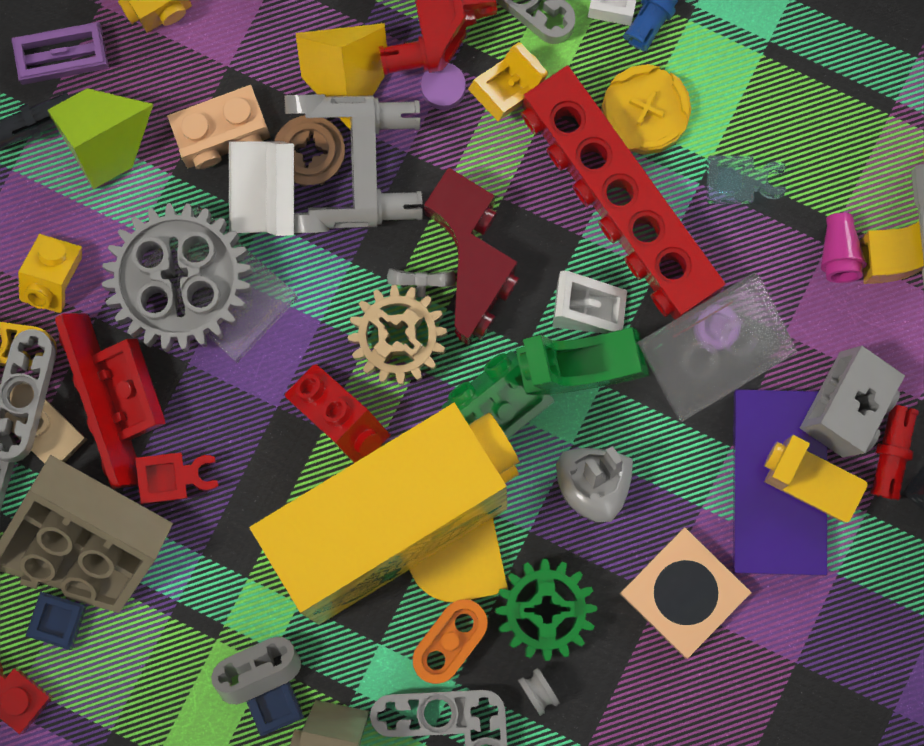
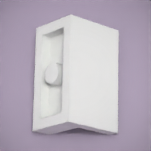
[229,141,294,236]

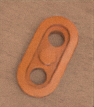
[413,599,488,684]

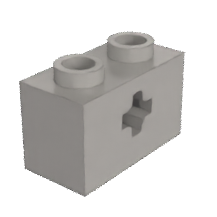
[800,346,905,457]

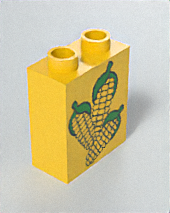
[249,402,520,625]

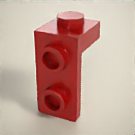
[285,364,391,463]

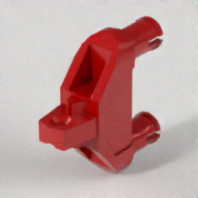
[379,0,497,76]

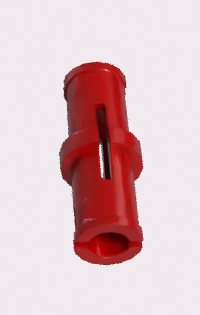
[870,405,919,501]

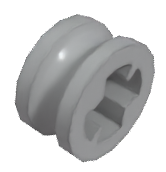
[518,668,560,716]

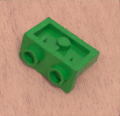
[442,351,555,439]

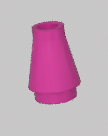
[821,213,867,283]

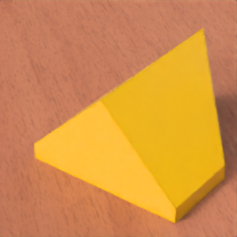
[296,23,387,130]

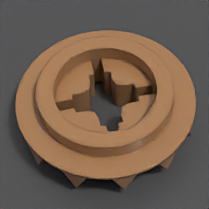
[275,115,345,187]

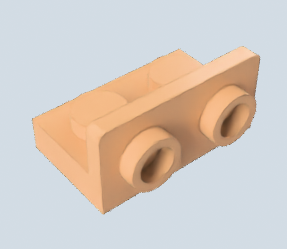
[167,85,271,169]

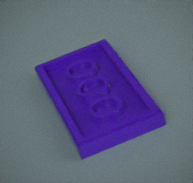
[733,389,827,576]

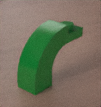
[516,327,650,395]

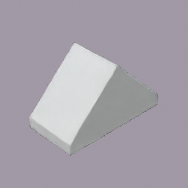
[552,271,627,334]

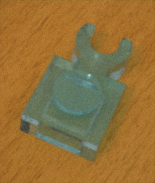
[706,156,786,204]

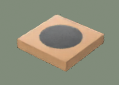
[619,527,752,659]

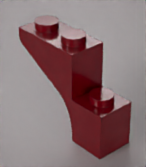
[424,167,520,346]

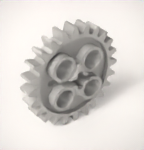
[102,203,253,352]

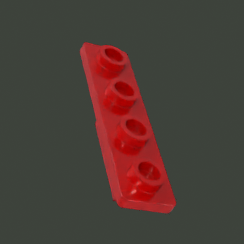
[55,313,166,489]

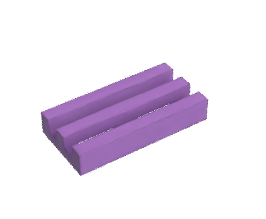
[12,22,109,85]

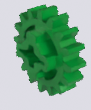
[495,559,597,661]

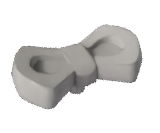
[387,268,456,297]

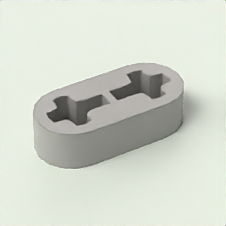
[211,637,301,705]

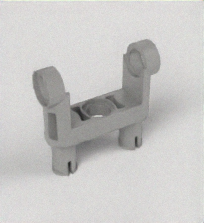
[284,94,422,233]

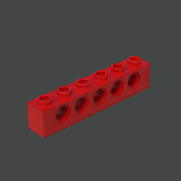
[521,65,726,323]

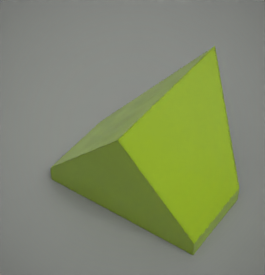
[47,88,154,189]

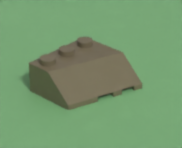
[0,455,173,613]

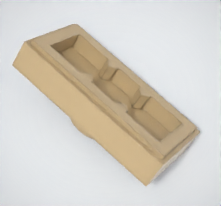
[4,384,88,463]

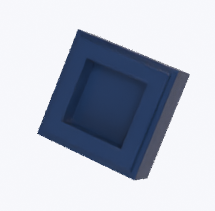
[25,592,87,650]
[246,681,305,736]

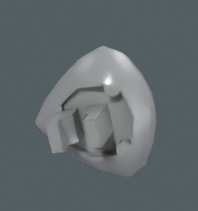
[556,446,633,523]

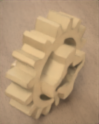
[348,285,447,386]

